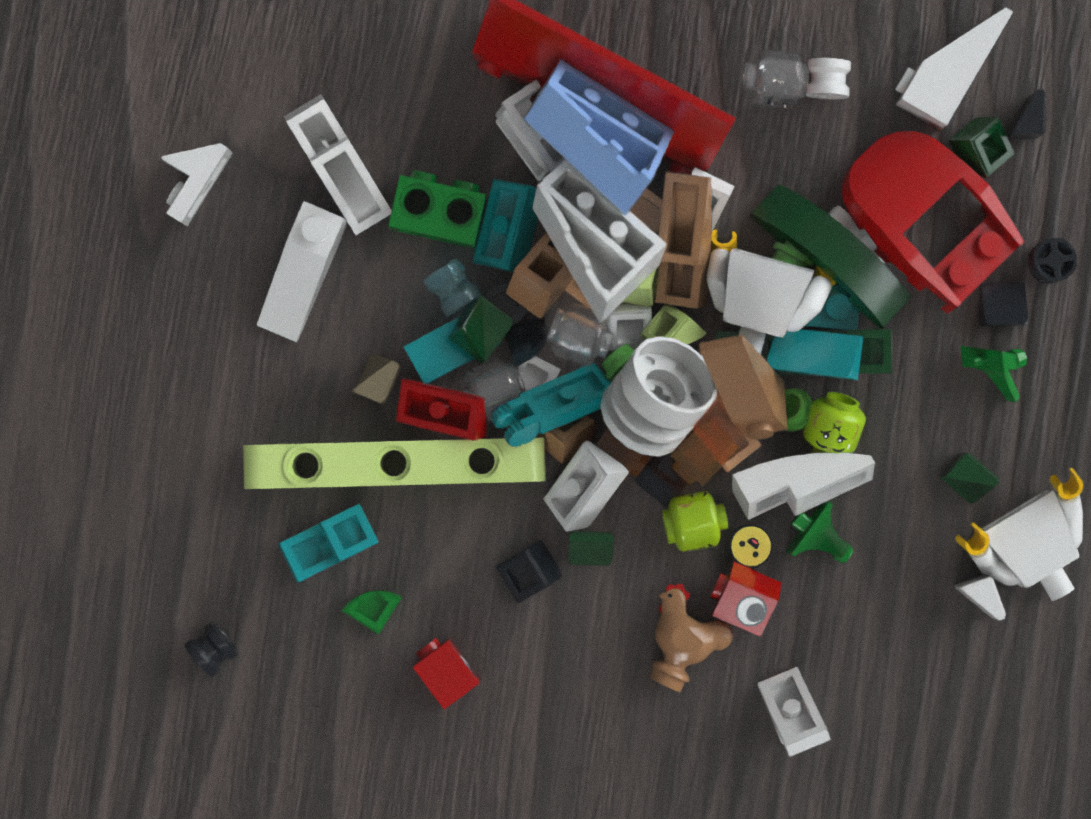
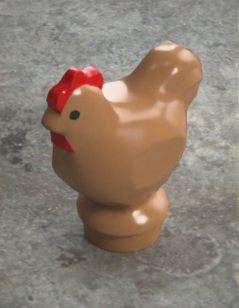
[649,584,734,692]

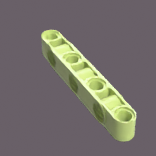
[243,438,546,489]

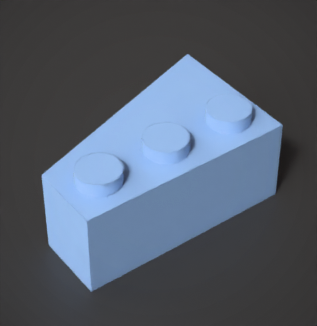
[524,60,674,216]

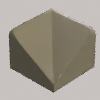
[352,354,401,404]

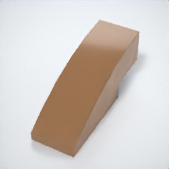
[655,172,712,309]

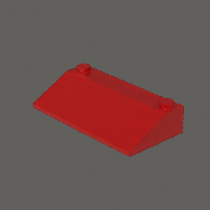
[472,0,736,175]

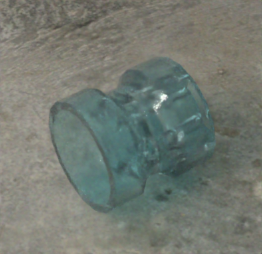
[423,258,483,318]

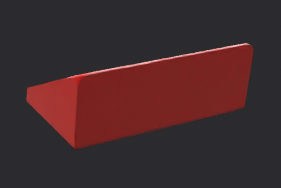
[395,378,487,441]

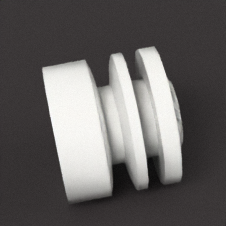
[600,336,717,456]

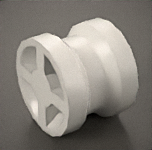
[806,58,851,99]

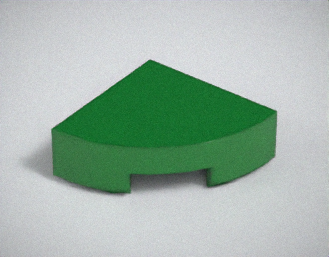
[342,590,402,634]

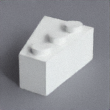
[532,159,667,323]

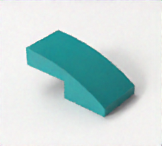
[404,317,502,384]
[277,503,379,583]

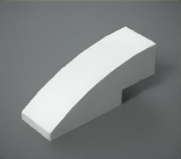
[284,94,392,235]
[732,453,875,520]

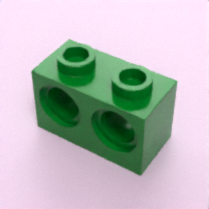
[388,170,487,249]

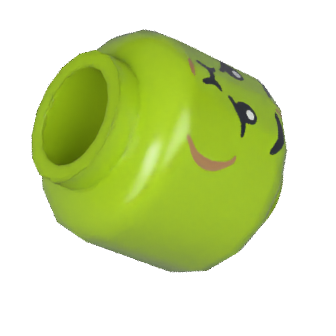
[802,392,866,453]
[662,491,728,552]

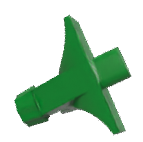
[960,345,1027,403]
[786,501,853,564]

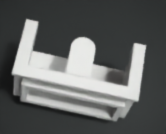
[495,80,565,182]

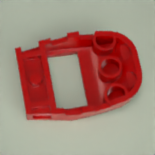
[842,131,1025,314]

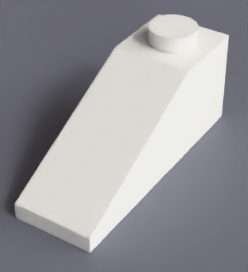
[895,7,1013,131]
[257,201,348,342]

